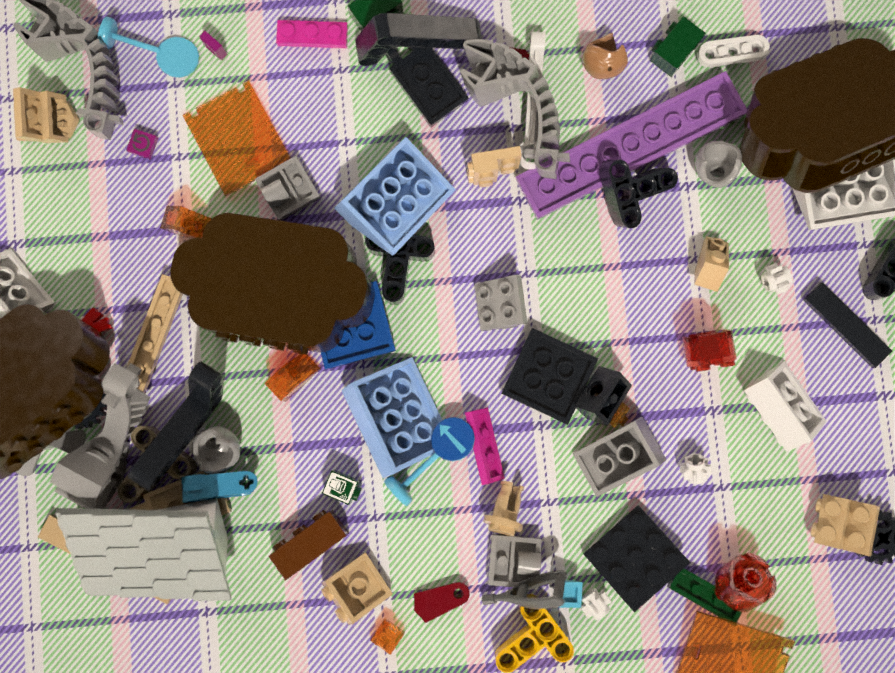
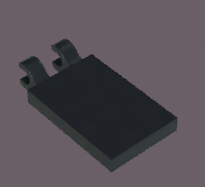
[385,47,469,127]

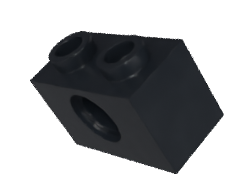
[574,366,632,426]

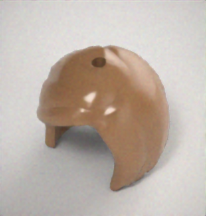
[583,33,628,80]

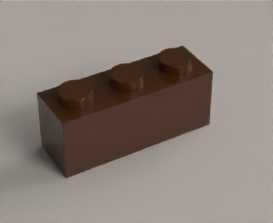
[268,509,349,581]

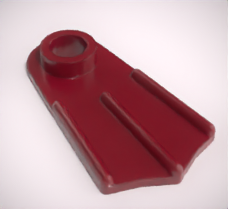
[414,582,470,623]

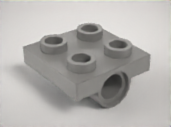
[255,156,321,221]
[474,275,527,331]
[488,534,542,590]

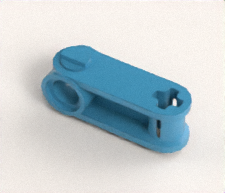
[181,471,258,503]

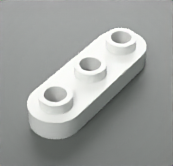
[697,35,770,67]

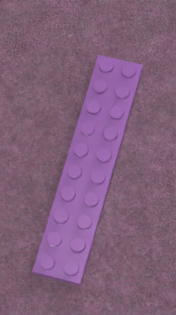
[515,71,748,220]

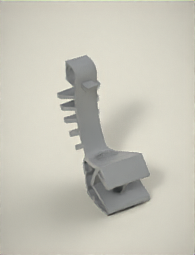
[13,0,123,140]
[460,39,570,179]
[50,363,150,509]

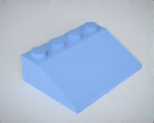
[334,137,456,256]
[341,357,443,478]

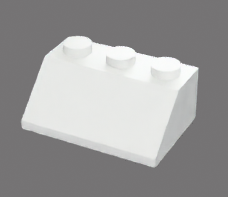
[0,249,55,318]
[744,361,827,452]

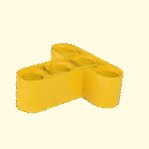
[495,594,574,673]

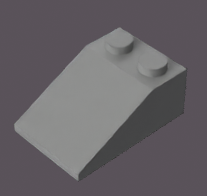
[573,417,667,497]

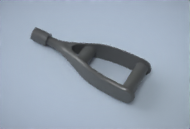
[482,570,568,609]

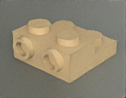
[467,146,522,187]
[811,494,880,556]
[321,552,393,625]

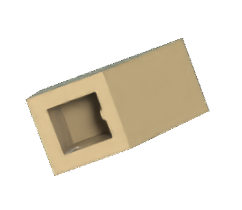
[694,236,729,292]

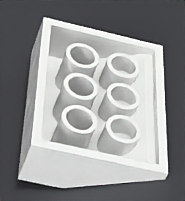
[793,159,895,230]

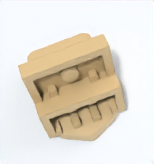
[13,87,79,143]

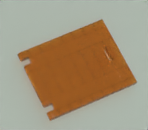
[182,80,291,196]
[676,611,795,673]

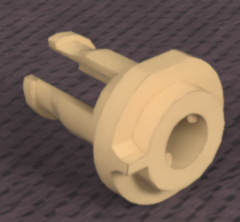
[483,481,524,536]

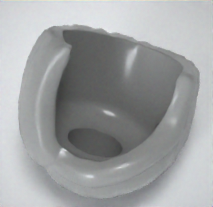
[696,141,742,188]
[193,426,240,474]

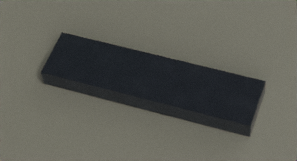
[803,282,892,368]

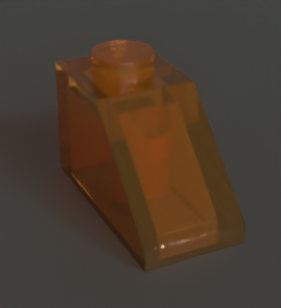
[160,206,212,239]
[264,354,321,402]

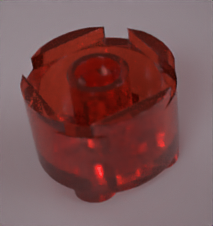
[682,329,737,372]
[715,553,777,613]

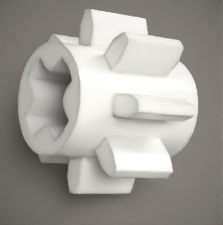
[761,263,793,295]
[680,453,712,484]
[581,588,612,620]

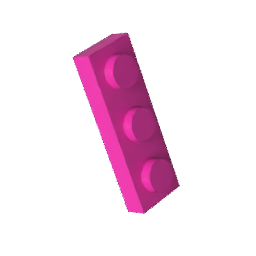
[276,20,348,49]
[465,407,505,485]

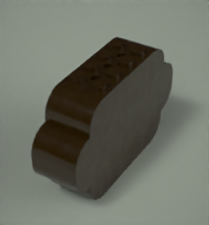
[739,38,895,193]
[170,213,375,355]
[0,304,110,480]

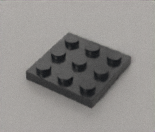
[501,328,598,425]
[583,505,691,613]

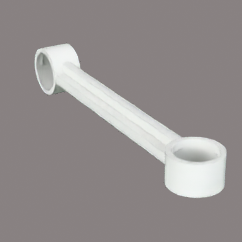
[520,31,546,170]

